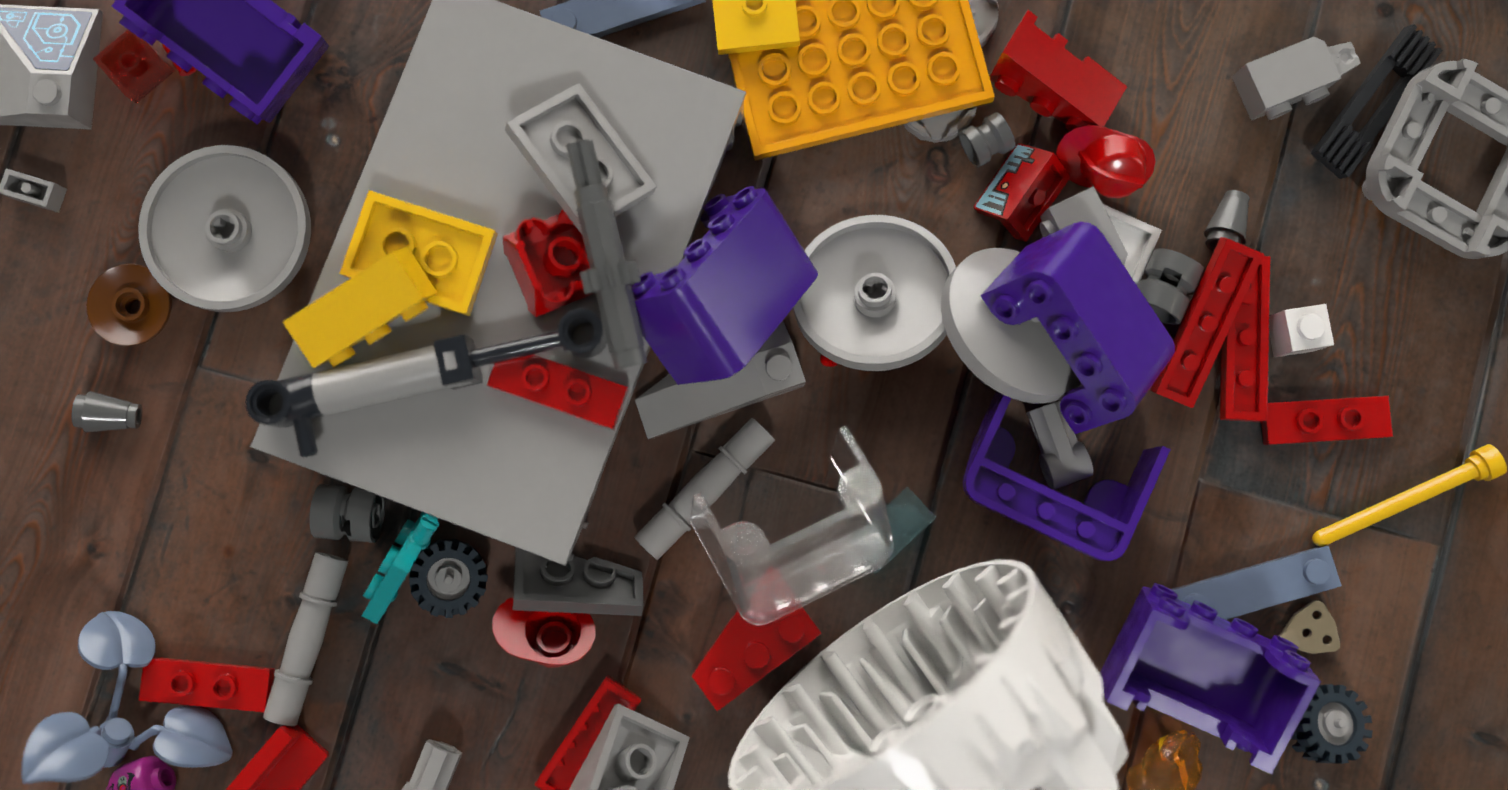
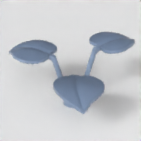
[21,611,233,784]

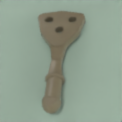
[1278,600,1340,654]

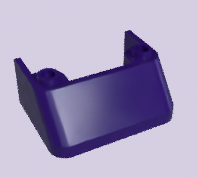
[963,391,1171,561]

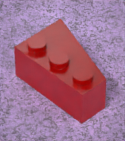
[989,10,1127,131]

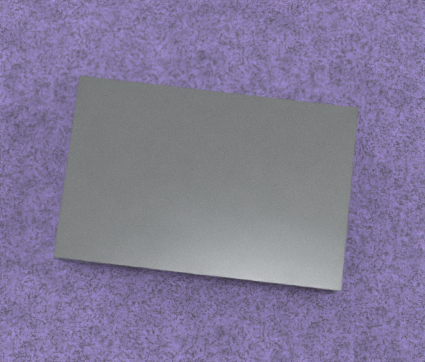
[251,0,746,565]

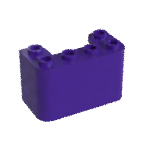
[112,0,329,125]
[631,186,818,385]
[980,222,1175,434]
[1099,583,1321,774]

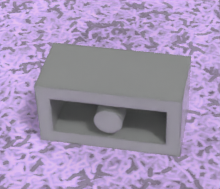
[0,168,67,213]

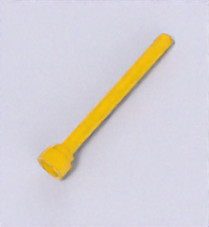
[1312,444,1507,547]

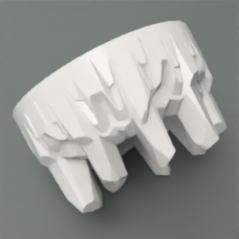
[728,560,1128,790]

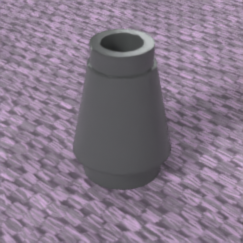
[1204,190,1250,251]
[72,391,142,432]

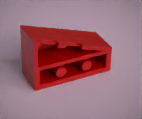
[692,562,822,712]

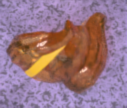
[1126,729,1203,790]

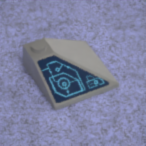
[0,4,103,129]

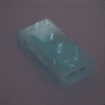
[846,487,936,575]

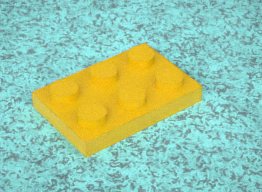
[339,190,498,317]

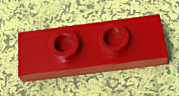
[487,354,629,431]
[1261,395,1393,445]
[138,657,275,712]
[534,675,642,790]

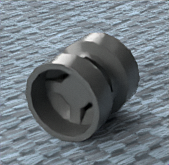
[959,112,1015,168]

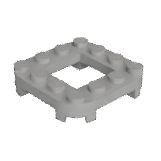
[1362,59,1508,259]

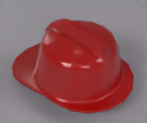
[1056,124,1156,198]
[492,597,596,668]

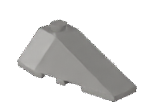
[635,321,806,439]

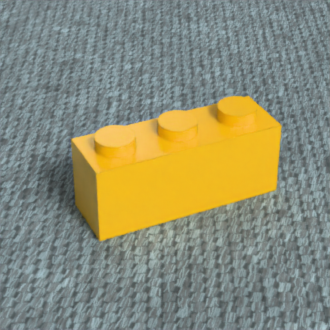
[283,247,437,368]

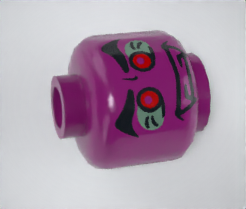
[106,756,176,790]

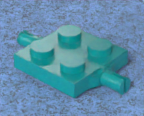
[362,512,439,624]

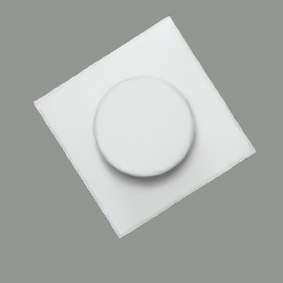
[1269,304,1334,357]

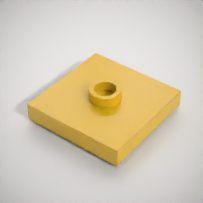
[712,0,800,55]

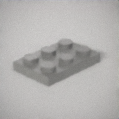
[505,83,657,234]

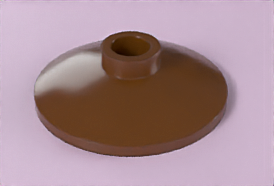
[86,263,172,346]

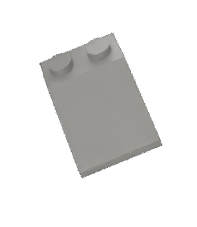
[569,704,690,790]

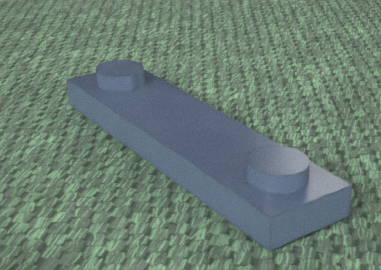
[539,0,706,38]
[1171,545,1342,620]

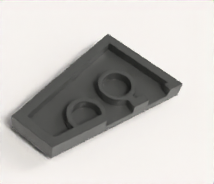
[513,547,644,616]

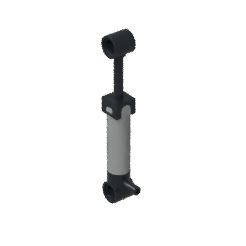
[246,308,607,458]

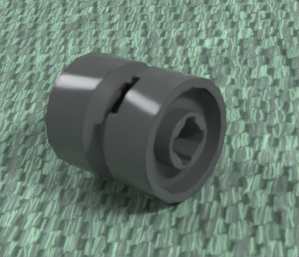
[1137,248,1205,325]
[309,484,385,543]

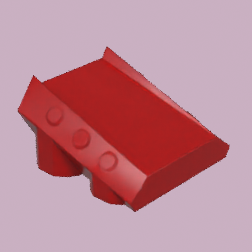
[502,209,594,317]

